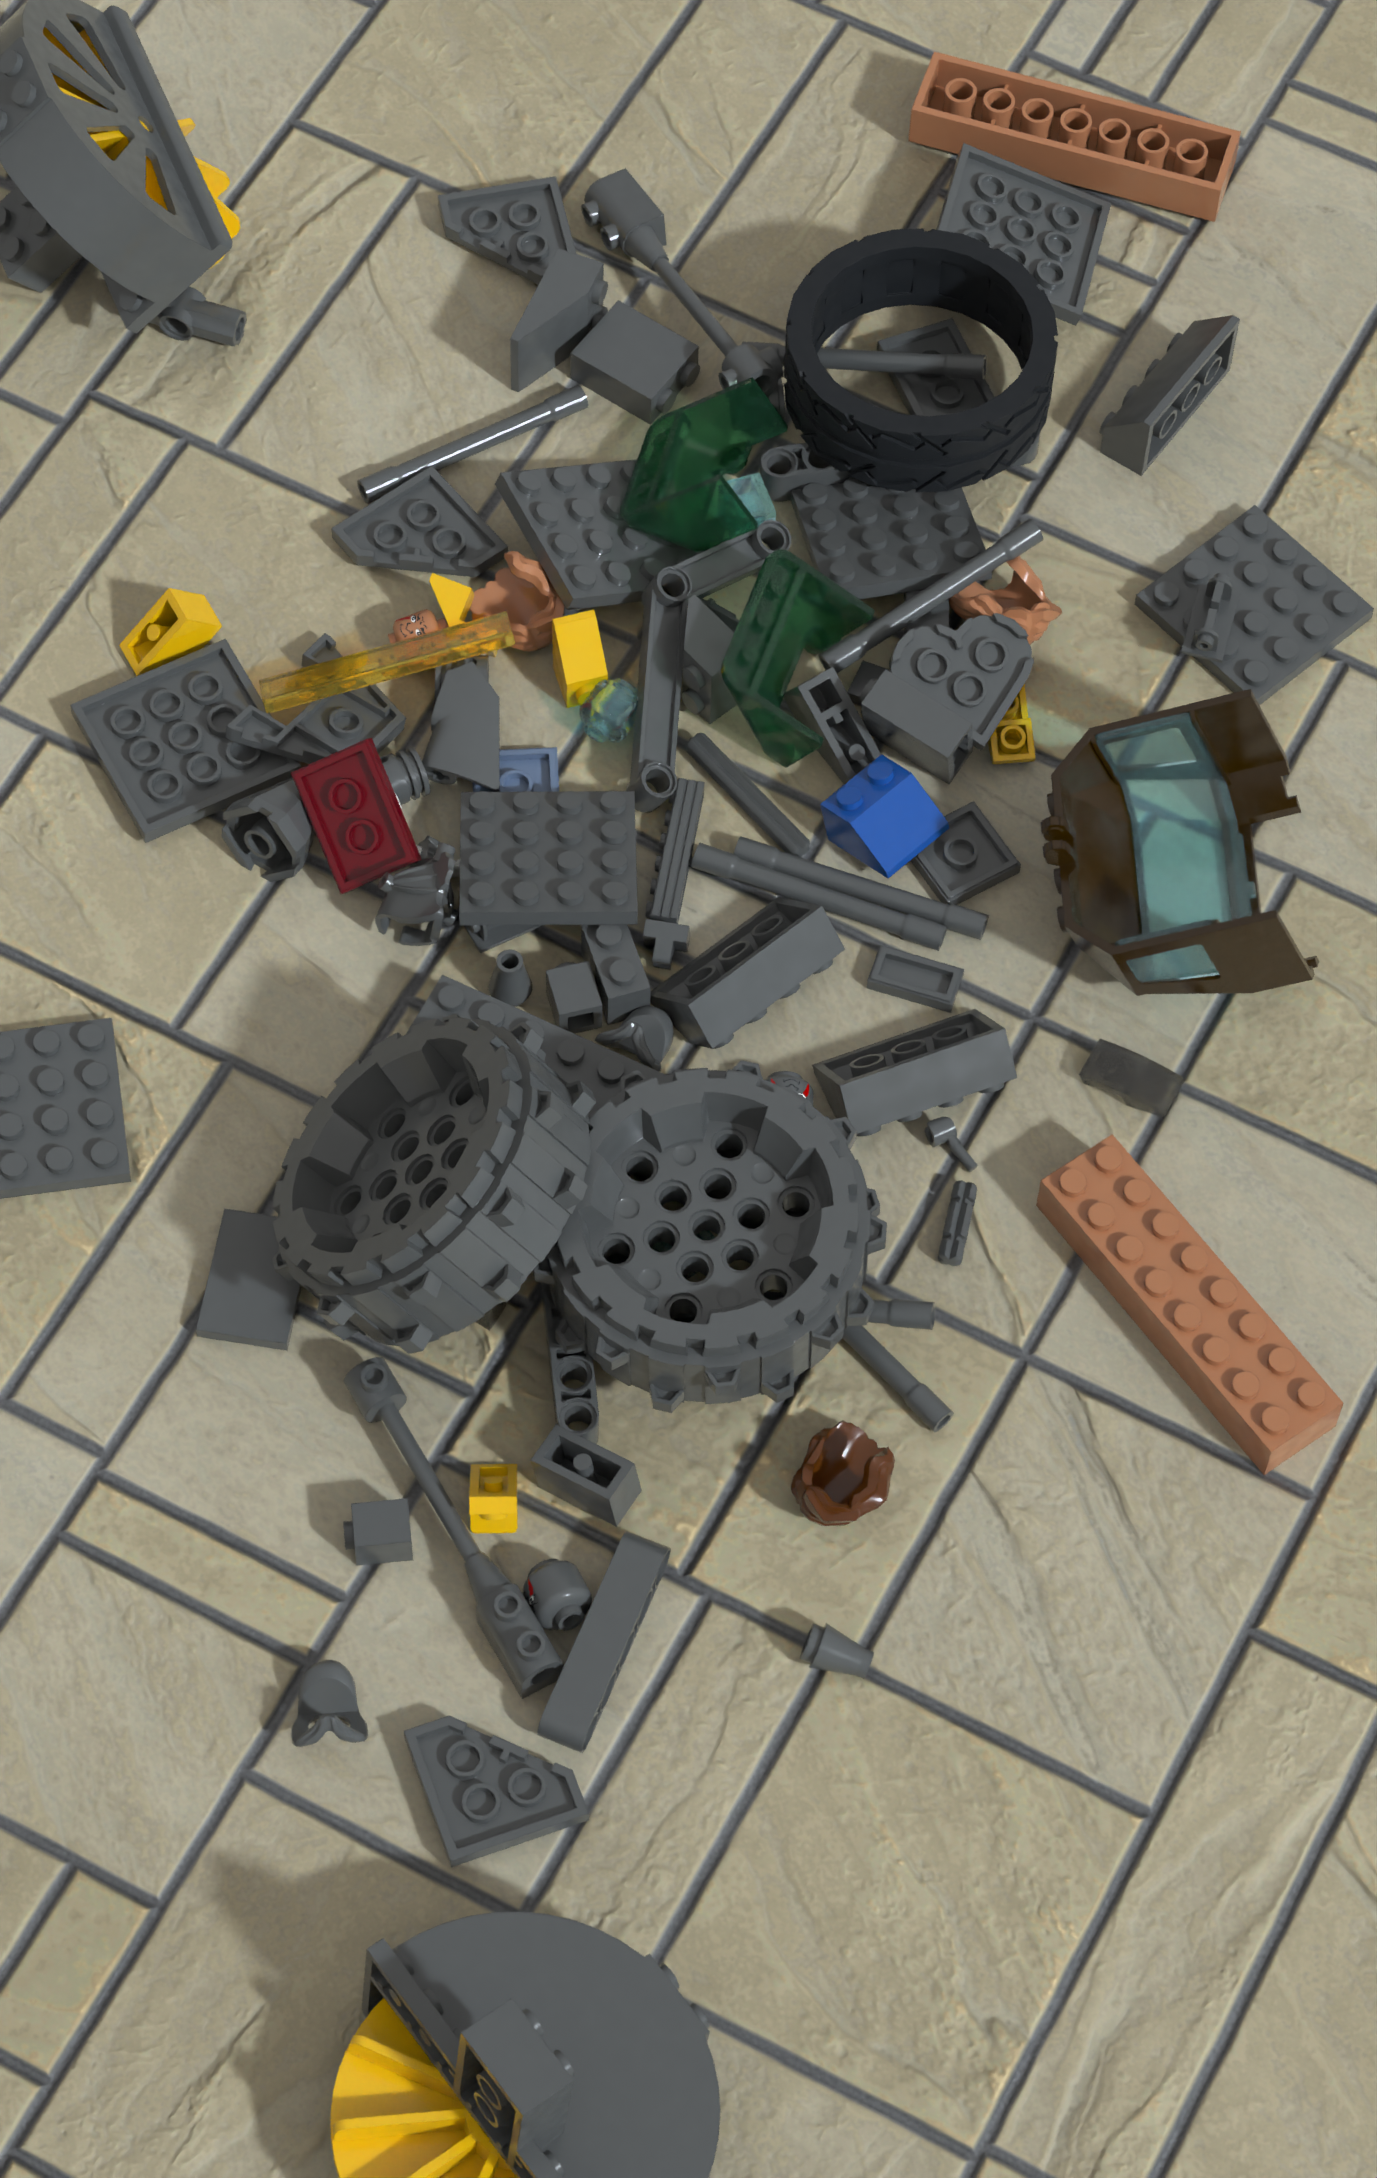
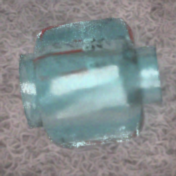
[579,678,638,743]

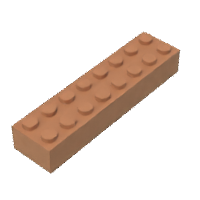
[908,51,1241,222]
[1036,1134,1343,1475]

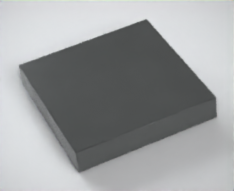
[910,801,1021,905]

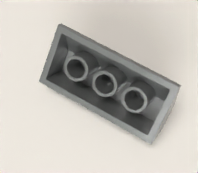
[1100,315,1240,476]
[650,897,845,1049]
[812,1009,1017,1136]

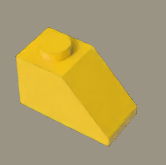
[119,588,222,676]
[552,609,608,708]

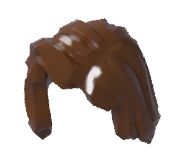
[791,1420,895,1526]

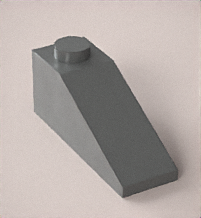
[782,667,881,784]

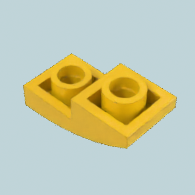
[988,684,1036,764]

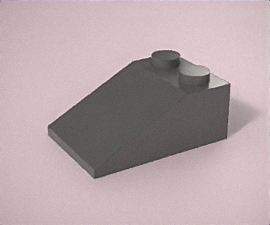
[510,248,608,392]

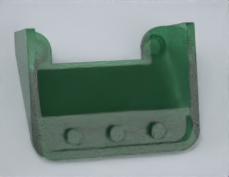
[721,550,875,768]

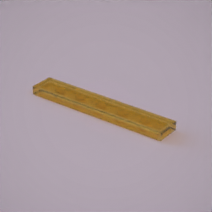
[259,611,516,713]

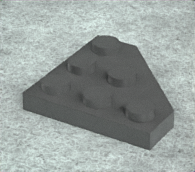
[438,176,576,285]
[331,466,508,577]
[404,1715,589,1868]

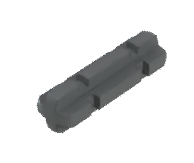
[938,1180,977,1266]

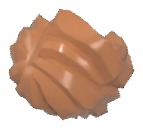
[469,551,565,652]
[949,556,1062,645]

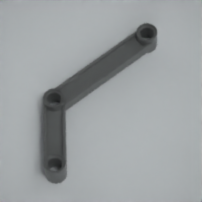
[626,520,791,813]

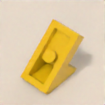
[469,1464,517,1533]

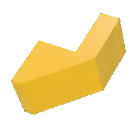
[429,573,501,657]

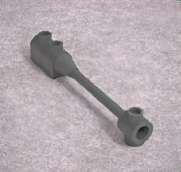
[581,168,784,403]
[344,1357,564,1699]

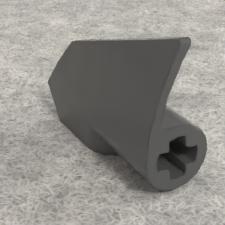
[422,661,500,792]

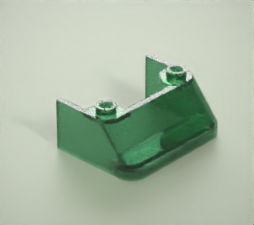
[620,377,788,552]

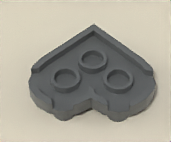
[889,613,1034,751]

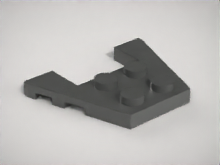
[225,633,406,764]

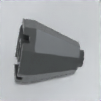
[221,777,316,882]

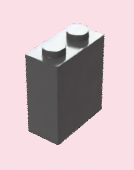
[570,300,700,425]
[859,669,973,784]

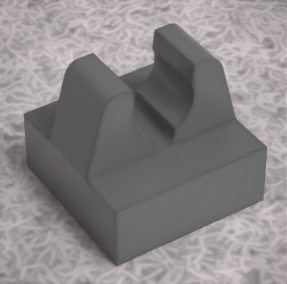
[643,919,691,970]

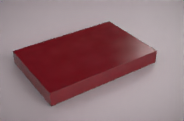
[291,738,422,894]

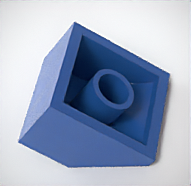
[820,754,949,879]

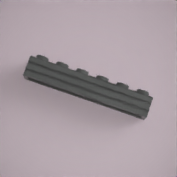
[645,778,705,924]

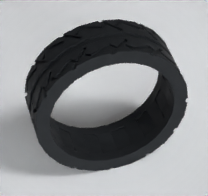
[783,228,1058,492]

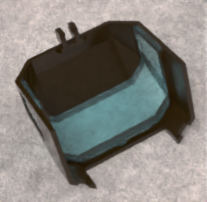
[1041,689,1319,996]

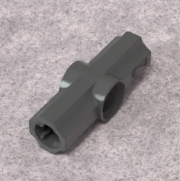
[149,286,247,347]

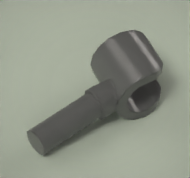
[925,1117,978,1172]

